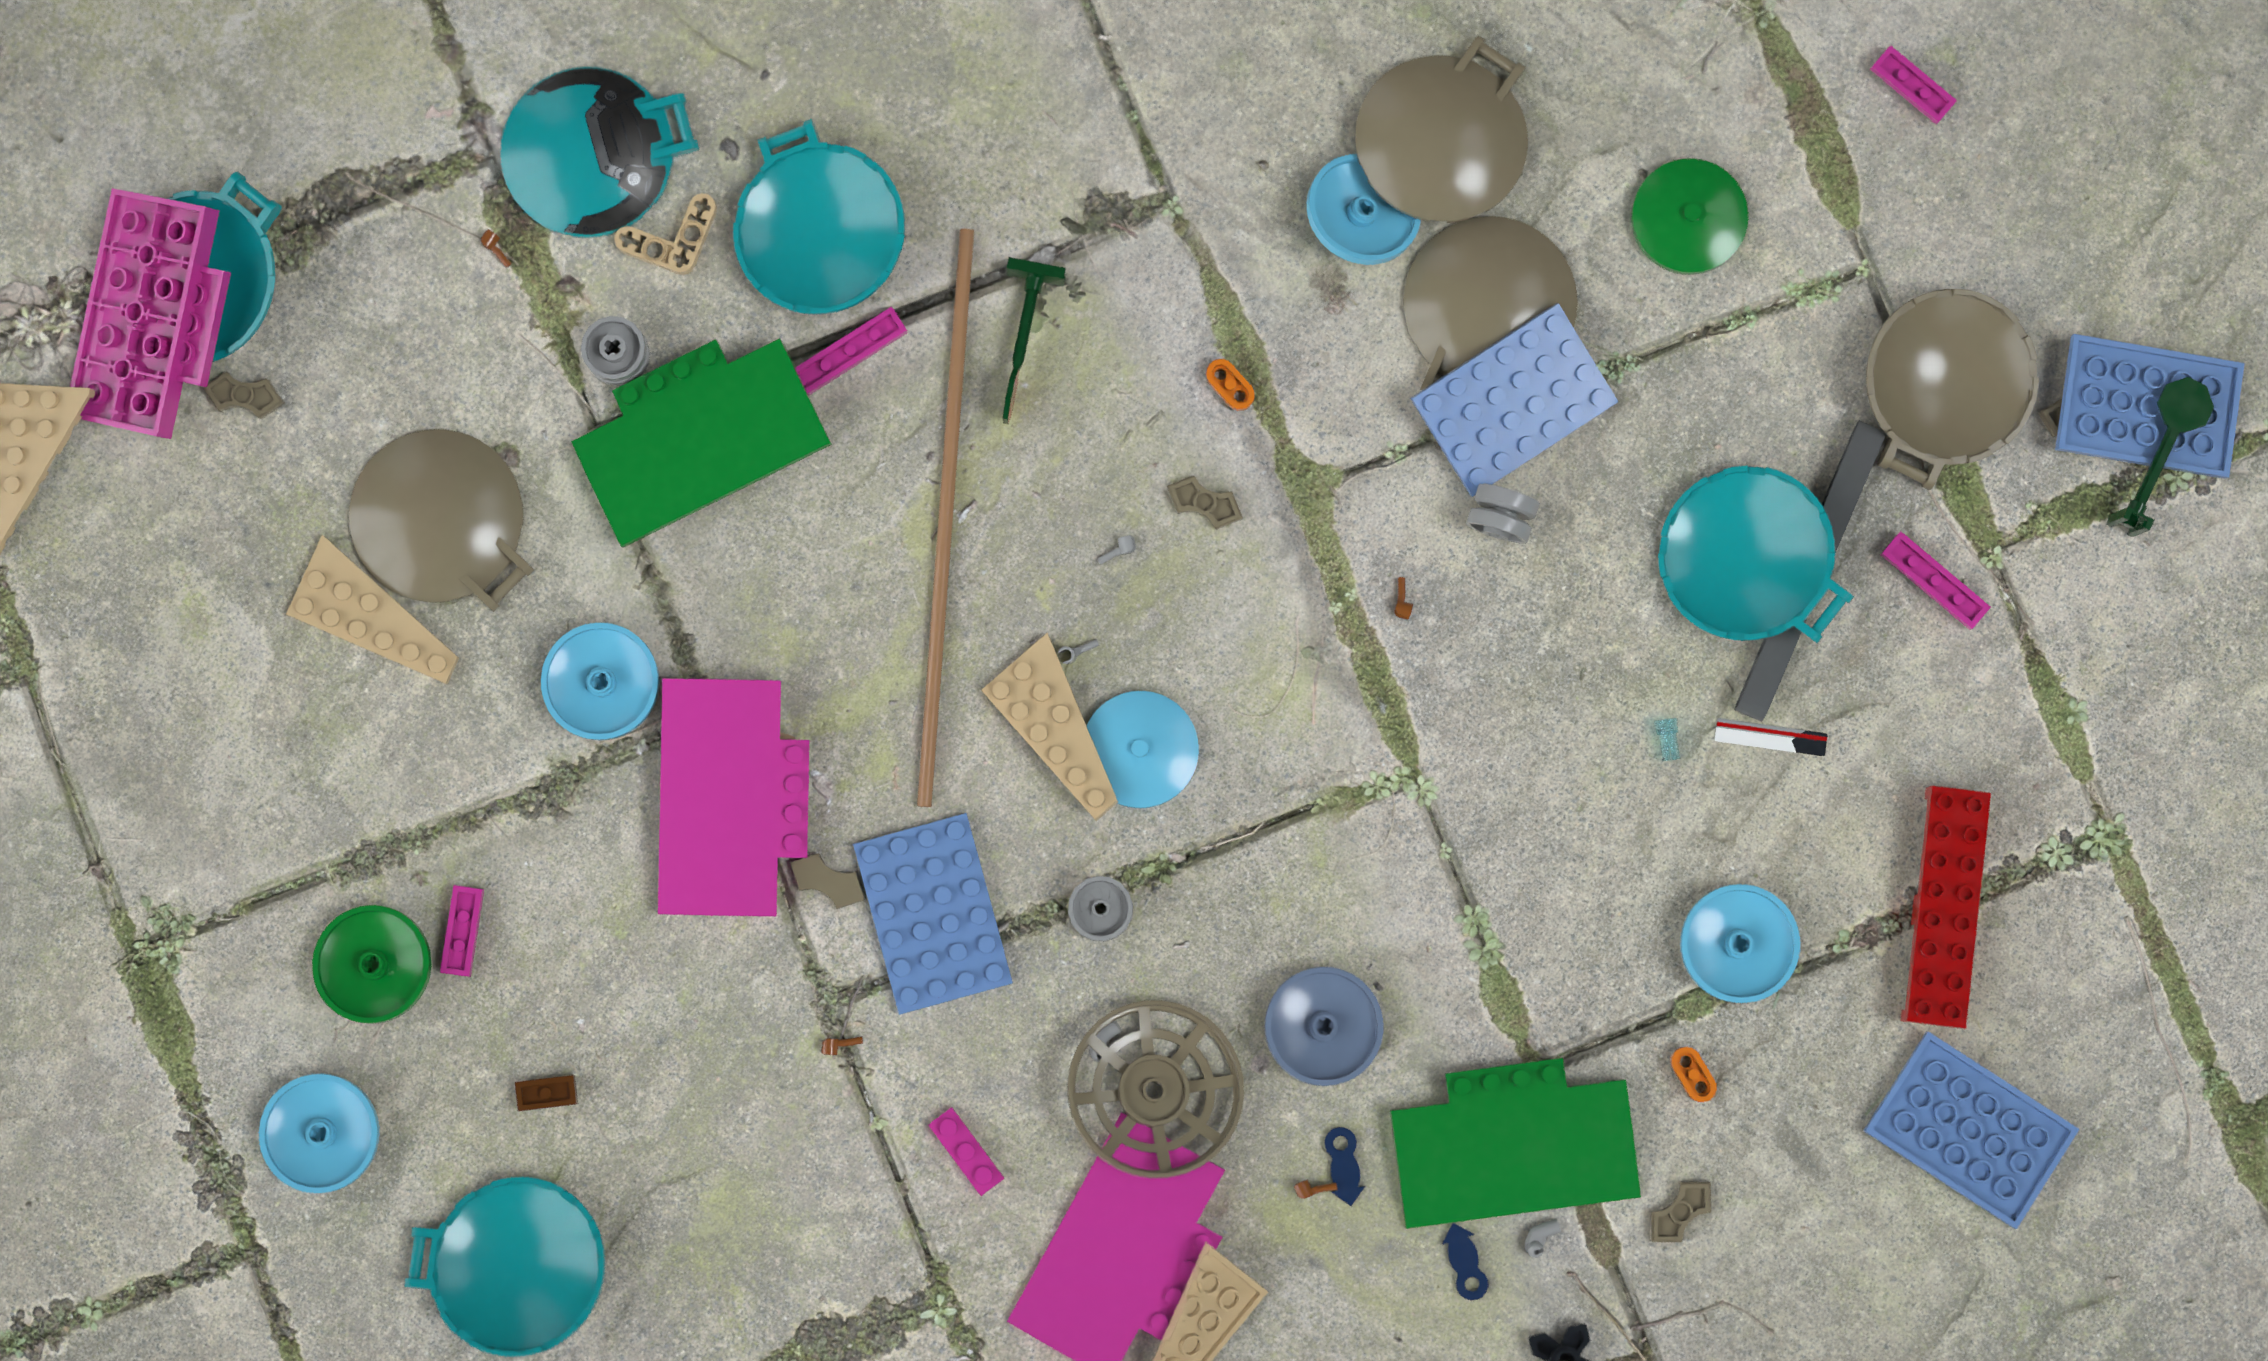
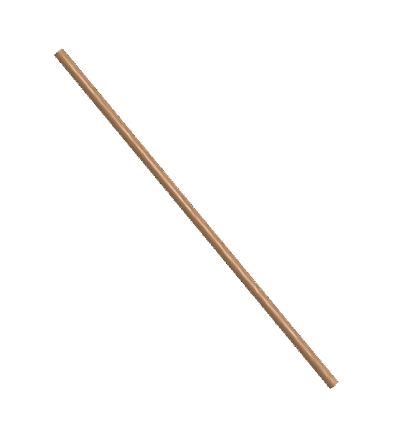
[917,228,974,807]

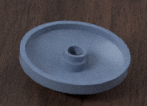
[1264,967,1384,1086]

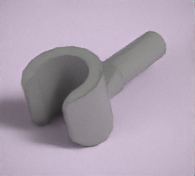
[1097,535,1136,565]
[1058,639,1099,664]

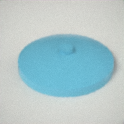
[1306,154,1421,265]
[541,623,660,740]
[1087,691,1199,808]
[1680,884,1800,1003]
[259,1074,380,1193]

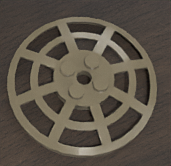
[1067,1000,1244,1178]

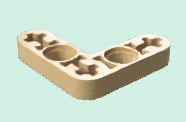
[614,193,717,275]

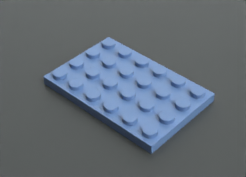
[1410,303,1618,497]
[2055,334,2245,479]
[853,813,1013,1015]
[1863,1031,2079,1229]

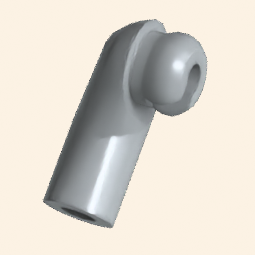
[1089,1020,1122,1062]
[1525,1219,1561,1258]

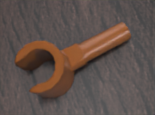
[481,229,512,268]
[1395,577,1413,620]
[821,1036,863,1055]
[1294,1179,1337,1199]

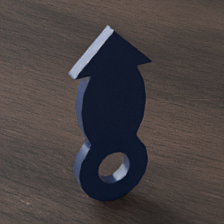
[1324,1127,1365,1206]
[1441,1223,1488,1301]

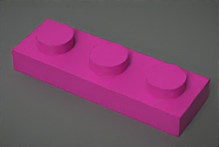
[1870,45,1957,125]
[440,885,484,977]
[928,1107,1005,1196]

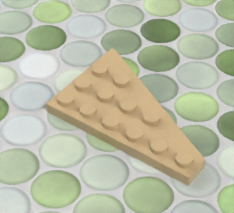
[0,383,95,554]

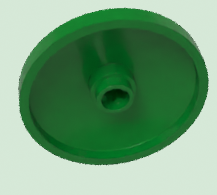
[1631,158,1749,275]
[312,905,432,1024]

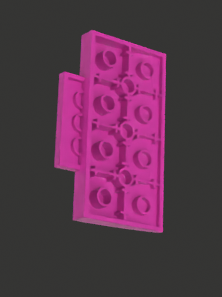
[70,188,231,439]
[658,678,810,917]
[1007,1112,1225,1361]

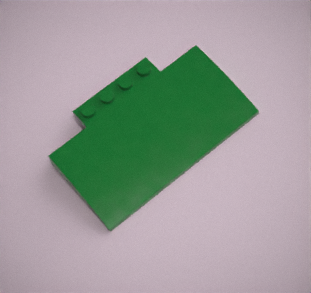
[571,338,832,548]
[1389,1058,1641,1229]

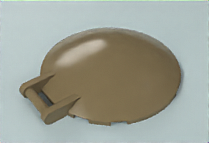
[1355,35,1528,223]
[1403,216,1578,390]
[1866,289,2039,490]
[349,429,534,612]

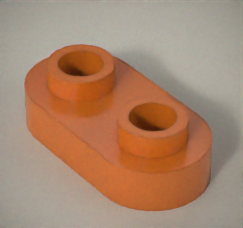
[1206,359,1255,411]
[1670,1047,1717,1102]

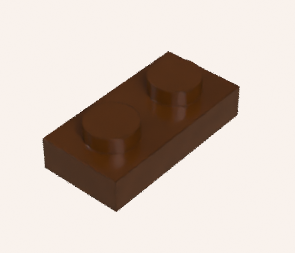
[515,1075,578,1111]

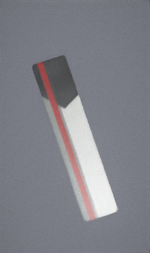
[1715,718,1828,756]

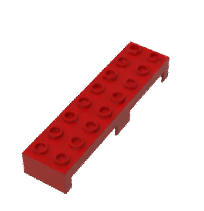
[1900,786,1991,1029]

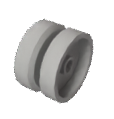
[581,316,650,386]
[1466,484,1540,544]
[1068,876,1133,942]

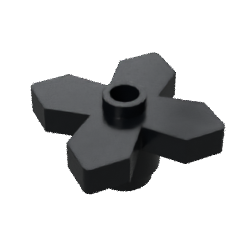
[1528,1323,1591,1361]

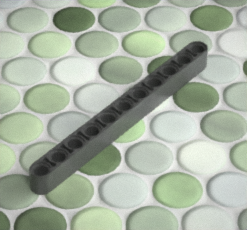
[1734,420,1886,722]

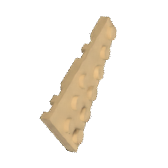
[286,535,459,685]
[981,633,1118,821]
[1153,1242,1268,1361]

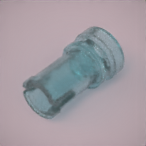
[1654,718,1681,761]

